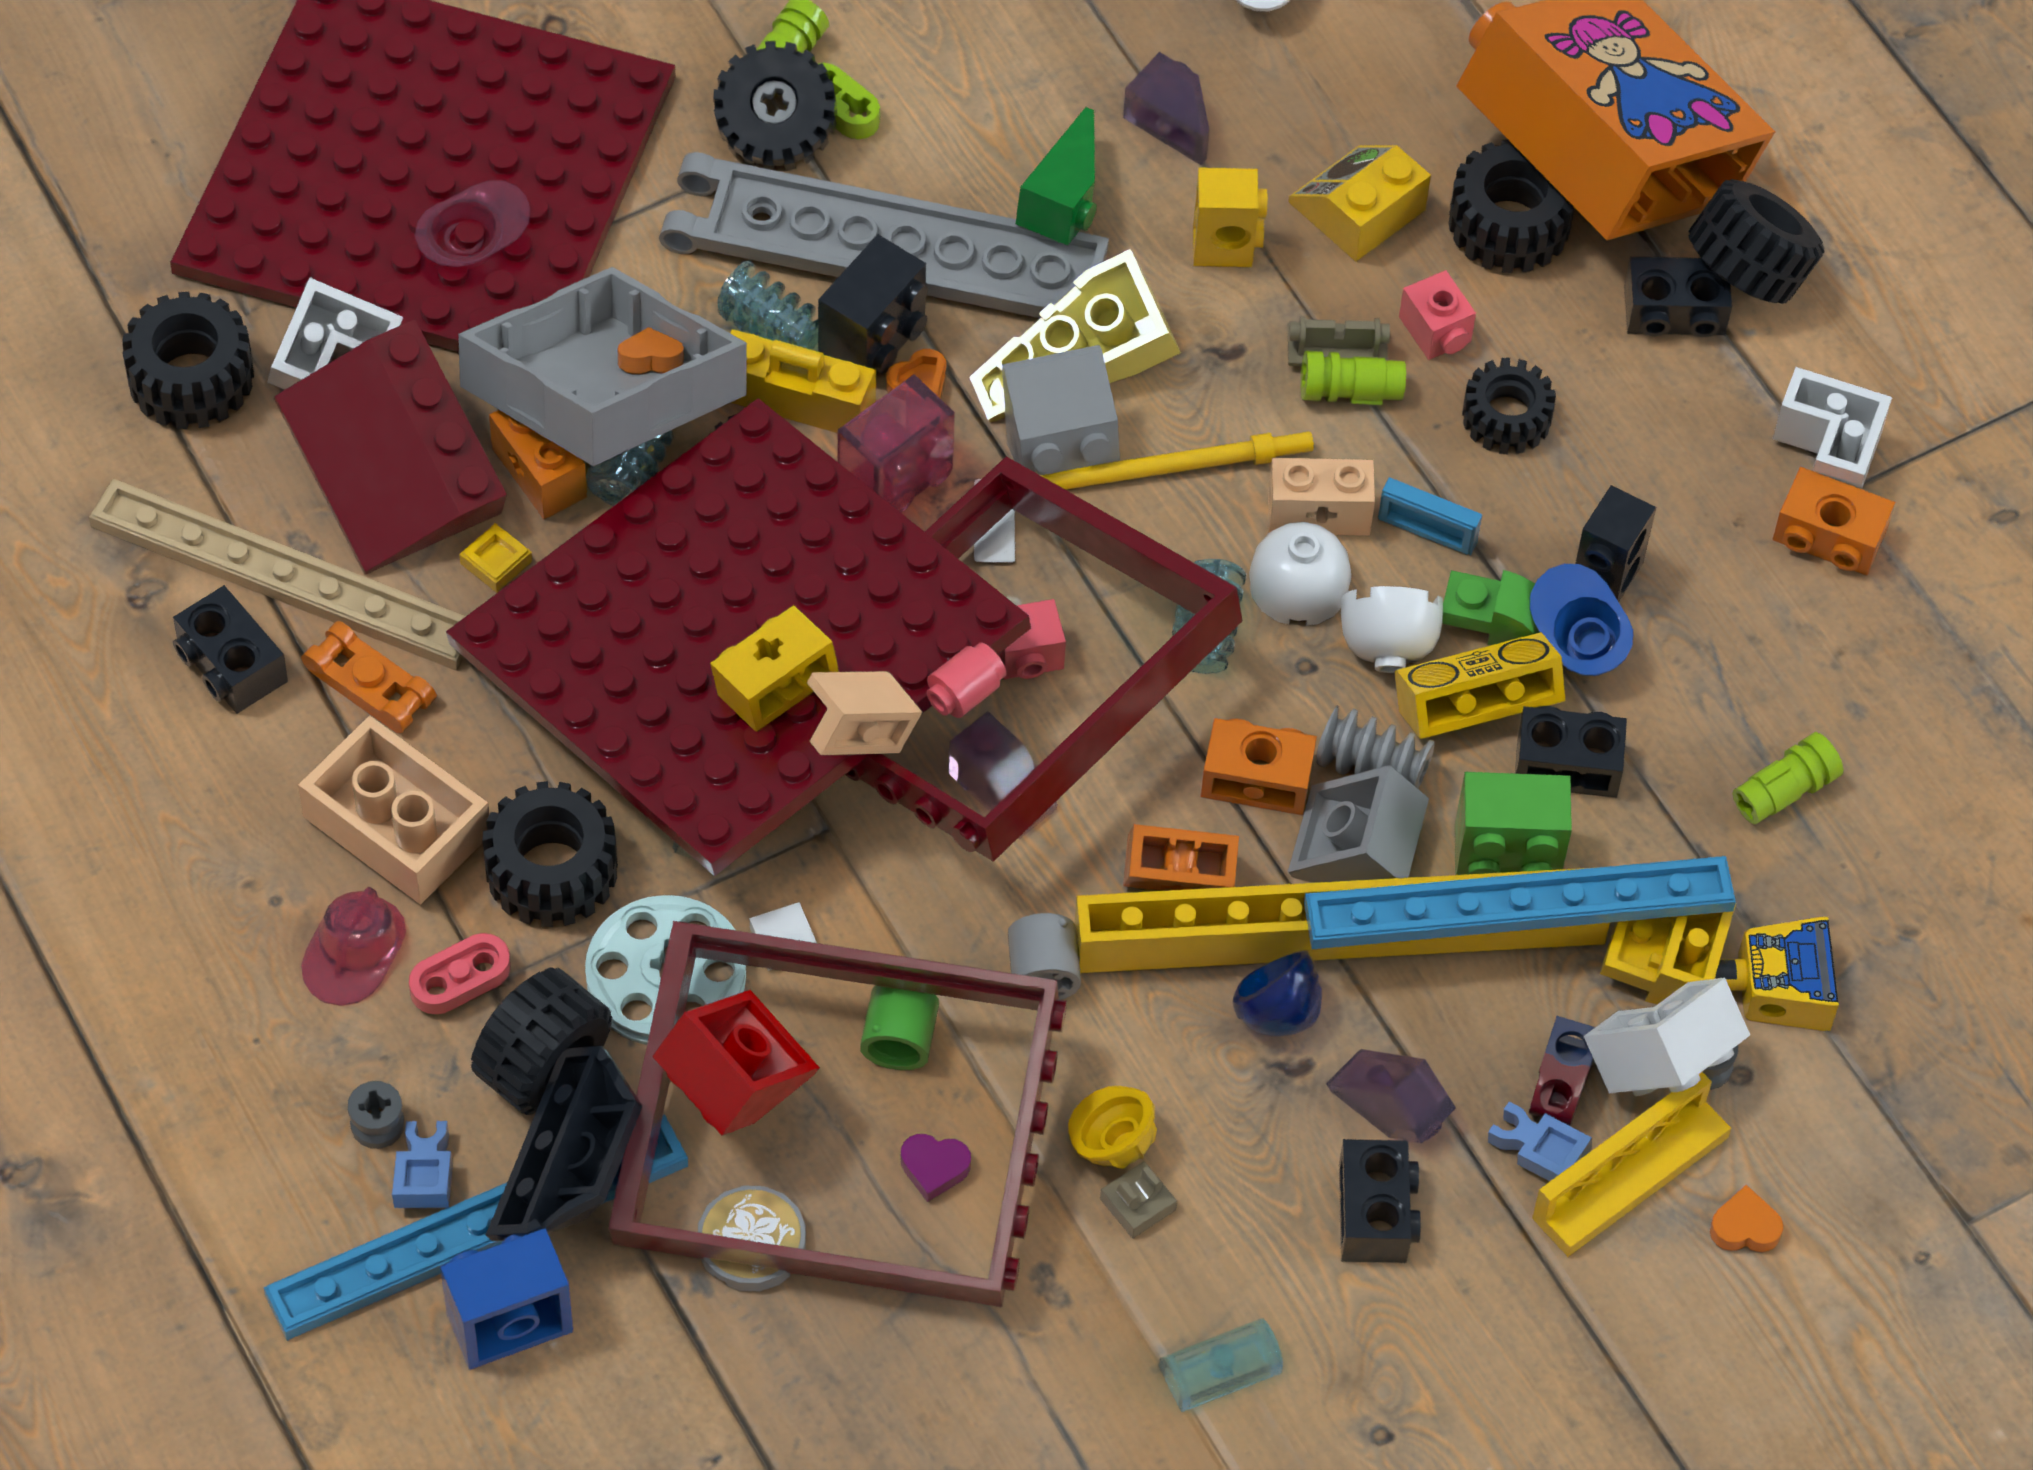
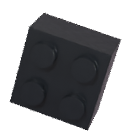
[818,234,928,375]

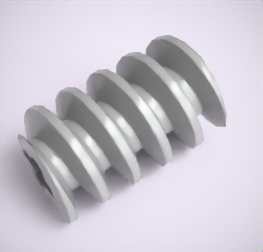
[1317,705,1435,788]

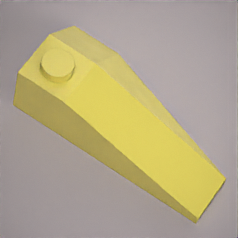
[970,249,1181,423]

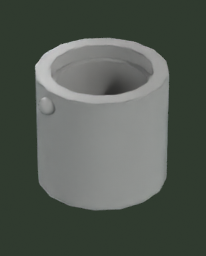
[1008,913,1081,1000]

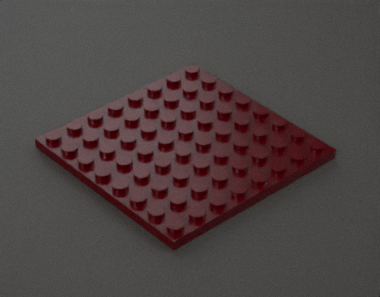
[170,0,676,352]
[446,398,1031,876]

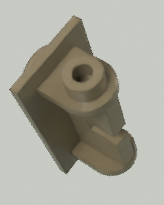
[1287,316,1390,366]

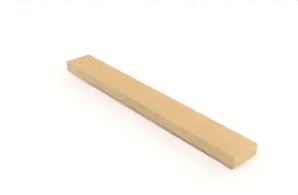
[89,479,466,671]

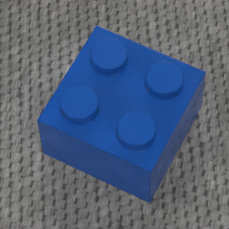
[440,1228,573,1370]

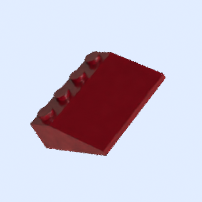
[274,319,507,575]

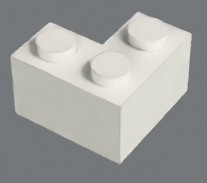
[267,278,403,390]
[1773,367,1892,489]
[1584,978,1750,1096]

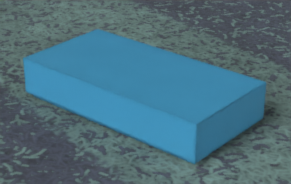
[1378,477,1483,555]

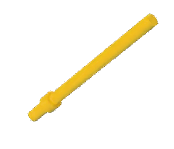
[1041,431,1314,490]

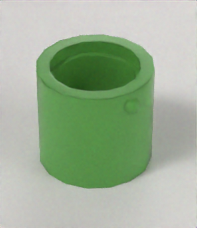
[860,985,939,1070]

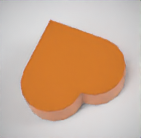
[617,327,684,374]
[886,349,946,408]
[1710,1185,1783,1252]

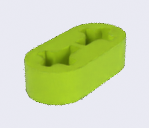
[818,63,880,140]

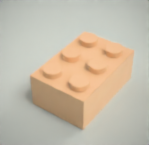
[298,715,489,905]

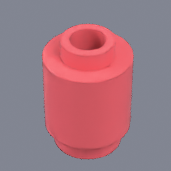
[927,643,1006,718]

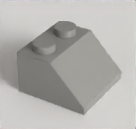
[1002,345,1120,475]
[1288,765,1429,883]

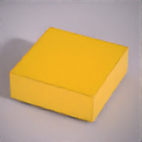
[459,523,532,593]

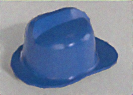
[1530,564,1634,676]

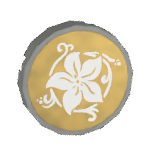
[698,1186,806,1291]

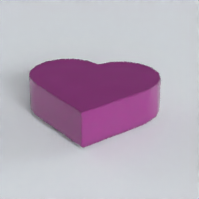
[901,1134,971,1202]

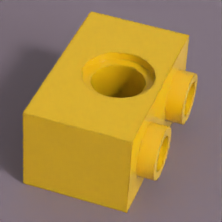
[1193,167,1267,267]

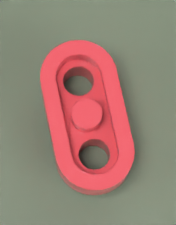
[409,933,511,1014]

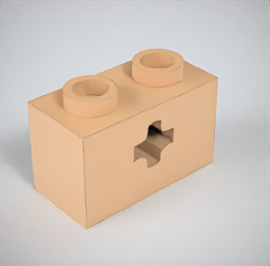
[1268,458,1375,536]

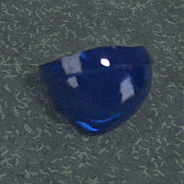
[1232,950,1322,1037]

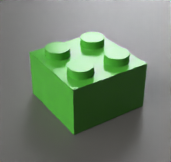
[1454,772,1572,875]

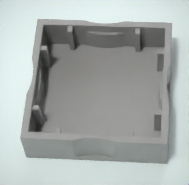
[458,267,747,466]

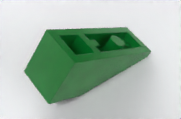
[1015,107,1097,246]

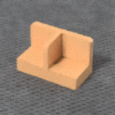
[807,671,922,755]

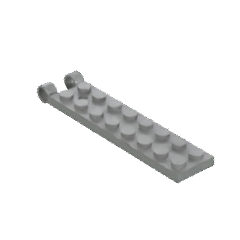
[659,152,1109,318]

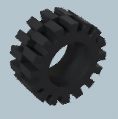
[1462,358,1556,455]

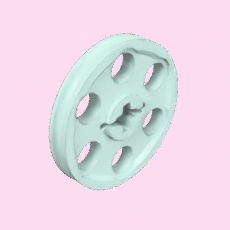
[585,895,746,1045]

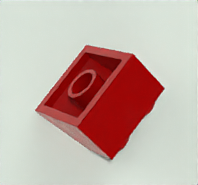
[652,989,820,1136]

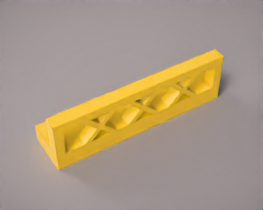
[1532,1072,1731,1257]

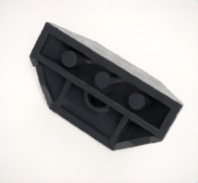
[486,1046,643,1241]

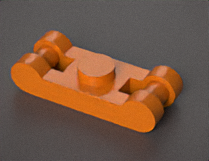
[301,621,437,733]

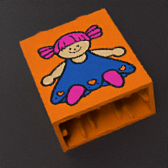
[1456,0,1775,240]

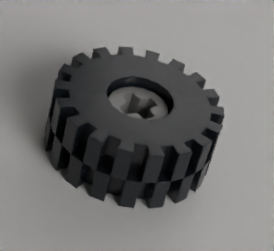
[713,41,837,171]

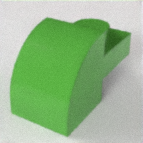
[1442,570,1540,645]

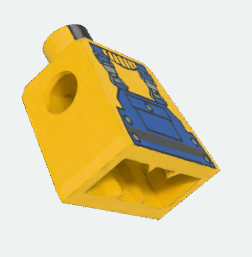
[1715,917,1839,1031]

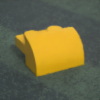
[1600,903,1736,1005]

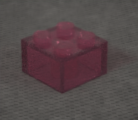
[837,375,955,513]

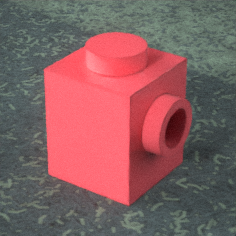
[1399,270,1476,360]
[998,599,1066,679]

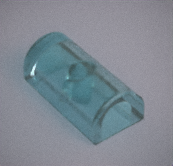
[1159,1318,1283,1413]

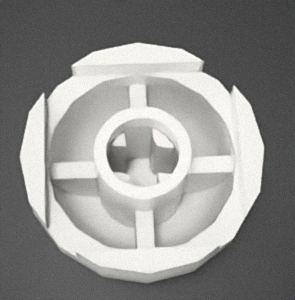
[1249,522,1352,626]
[1341,586,1443,673]

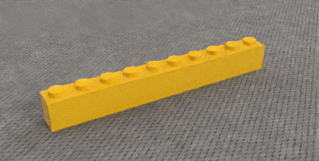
[1074,867,1610,973]

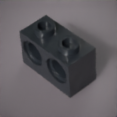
[1624,256,1732,337]
[1575,485,1656,602]
[173,585,288,714]
[1515,706,1627,798]
[1339,1139,1421,1263]

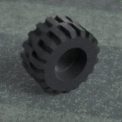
[1449,140,1575,273]
[1688,179,1825,304]
[122,292,254,429]
[482,781,618,928]
[471,967,612,1115]

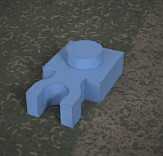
[1488,1102,1592,1181]
[392,1121,453,1208]

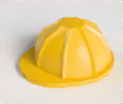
[1068,1086,1157,1169]

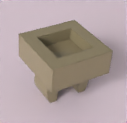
[1100,1161,1177,1239]

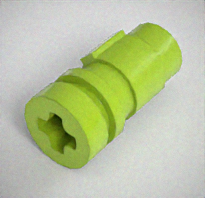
[756,0,829,53]
[1300,351,1406,405]
[1732,732,1844,824]

